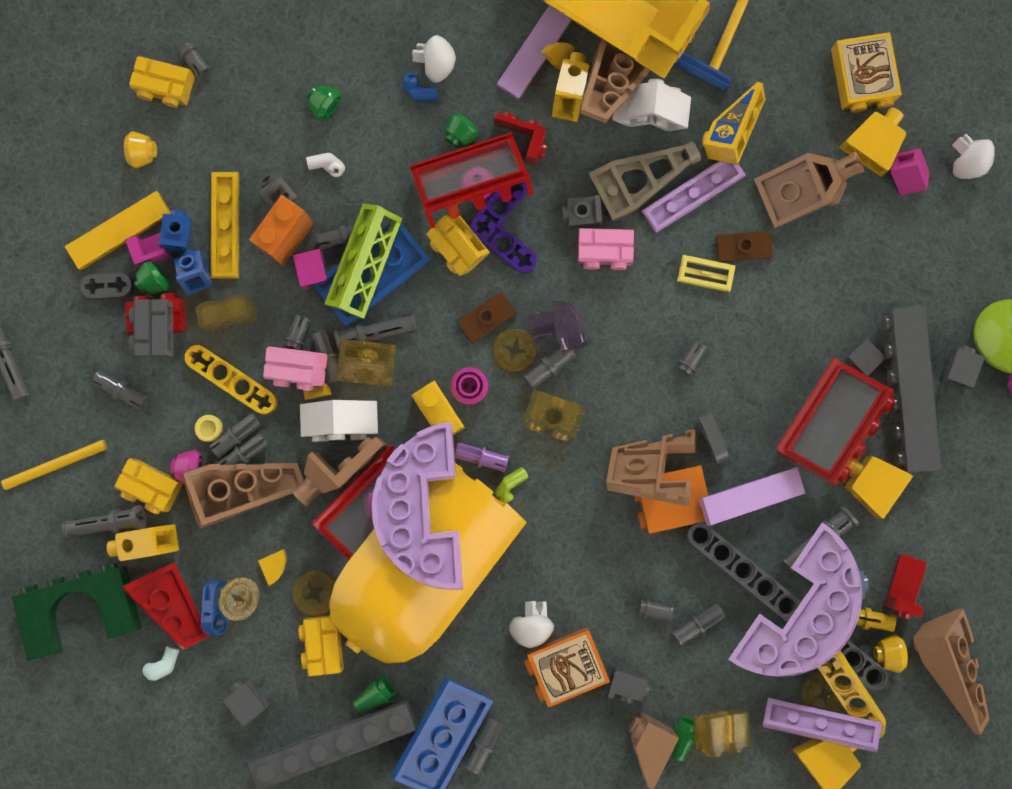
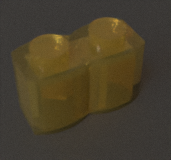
[195,294,258,332]
[693,709,751,758]

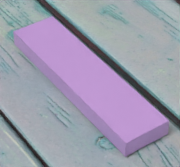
[497,6,572,100]
[641,161,746,233]
[699,467,805,526]
[763,698,882,753]

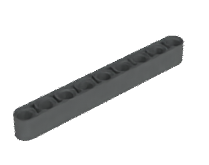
[685,523,888,690]

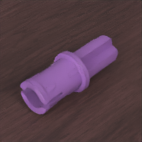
[454,443,509,473]

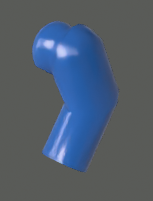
[402,72,438,101]

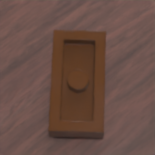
[716,231,773,263]
[457,291,517,344]

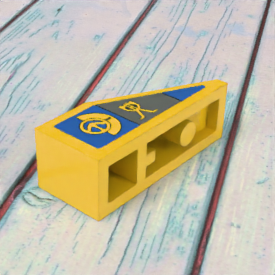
[702,82,766,165]

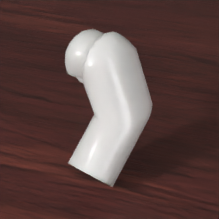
[306,153,345,177]

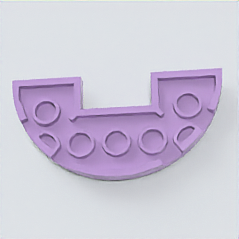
[372,422,463,590]
[728,522,862,677]

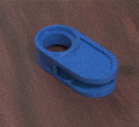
[201,580,230,635]

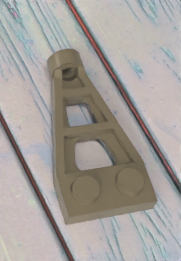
[588,141,701,222]

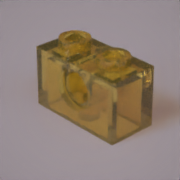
[337,339,396,387]
[523,389,586,442]

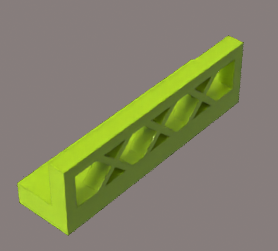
[324,203,402,319]

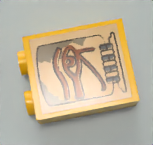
[831,32,902,113]

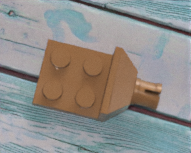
[754,152,864,228]
[292,437,388,507]

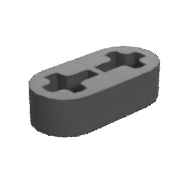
[80,273,135,300]
[697,412,730,465]

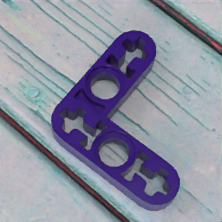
[471,182,537,274]

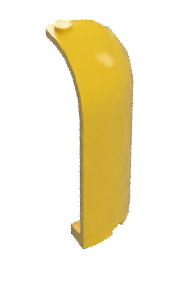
[329,463,527,663]

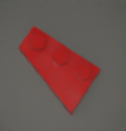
[121,562,210,650]

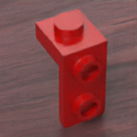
[494,112,548,165]
[884,554,927,620]

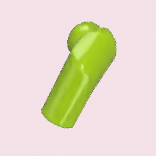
[495,467,528,503]

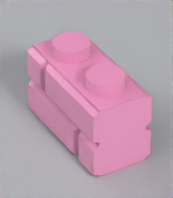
[578,228,634,270]
[263,346,328,391]

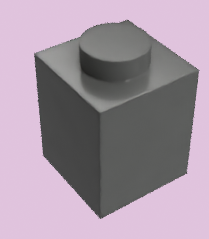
[940,346,985,390]
[223,679,270,727]

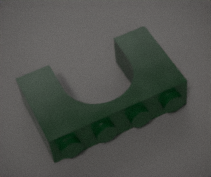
[12,562,142,661]

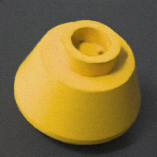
[124,131,157,169]
[873,635,908,673]

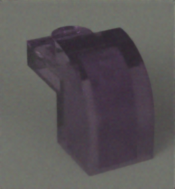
[527,301,589,352]

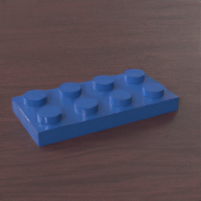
[313,222,431,327]
[391,677,493,789]

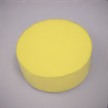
[195,415,223,442]

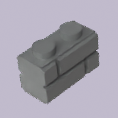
[129,299,173,358]

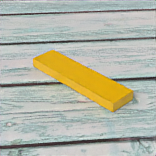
[211,172,240,279]
[65,191,170,270]

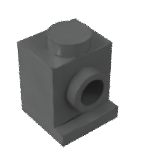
[256,171,297,208]
[562,195,602,229]
[606,667,650,704]

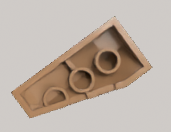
[580,39,649,123]
[183,463,304,529]
[913,608,989,735]

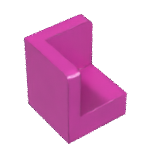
[890,148,930,195]
[125,233,171,267]
[293,249,327,290]

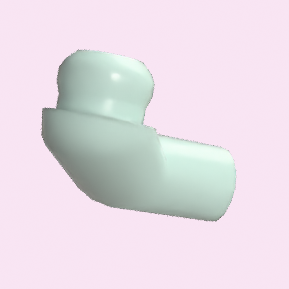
[142,645,180,681]

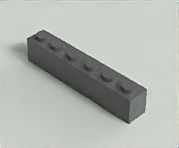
[882,306,941,473]
[248,699,418,789]

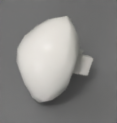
[412,35,456,83]
[952,134,995,179]
[509,601,554,648]

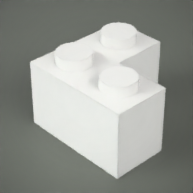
[612,79,691,131]
[300,400,378,442]

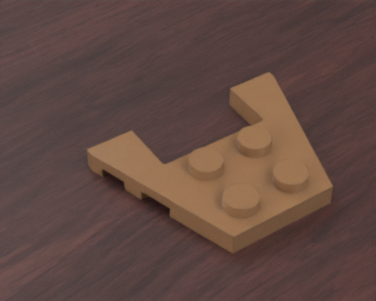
[606,429,697,506]

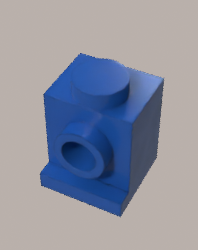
[158,210,192,253]
[174,250,213,296]

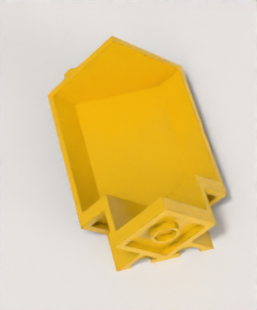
[541,0,710,78]

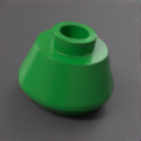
[306,85,341,120]
[444,113,479,148]
[134,261,170,296]

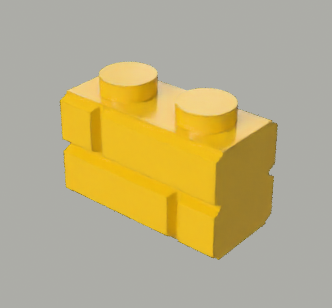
[129,56,195,108]
[426,214,490,276]
[411,381,465,435]
[114,458,183,514]
[299,615,344,676]

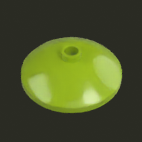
[973,299,1012,374]

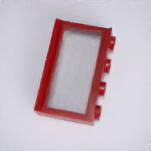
[410,132,534,229]
[776,357,896,488]
[310,444,396,561]

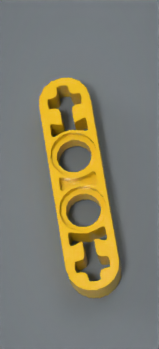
[185,345,278,414]
[818,651,886,739]

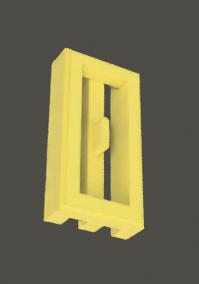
[677,255,735,293]

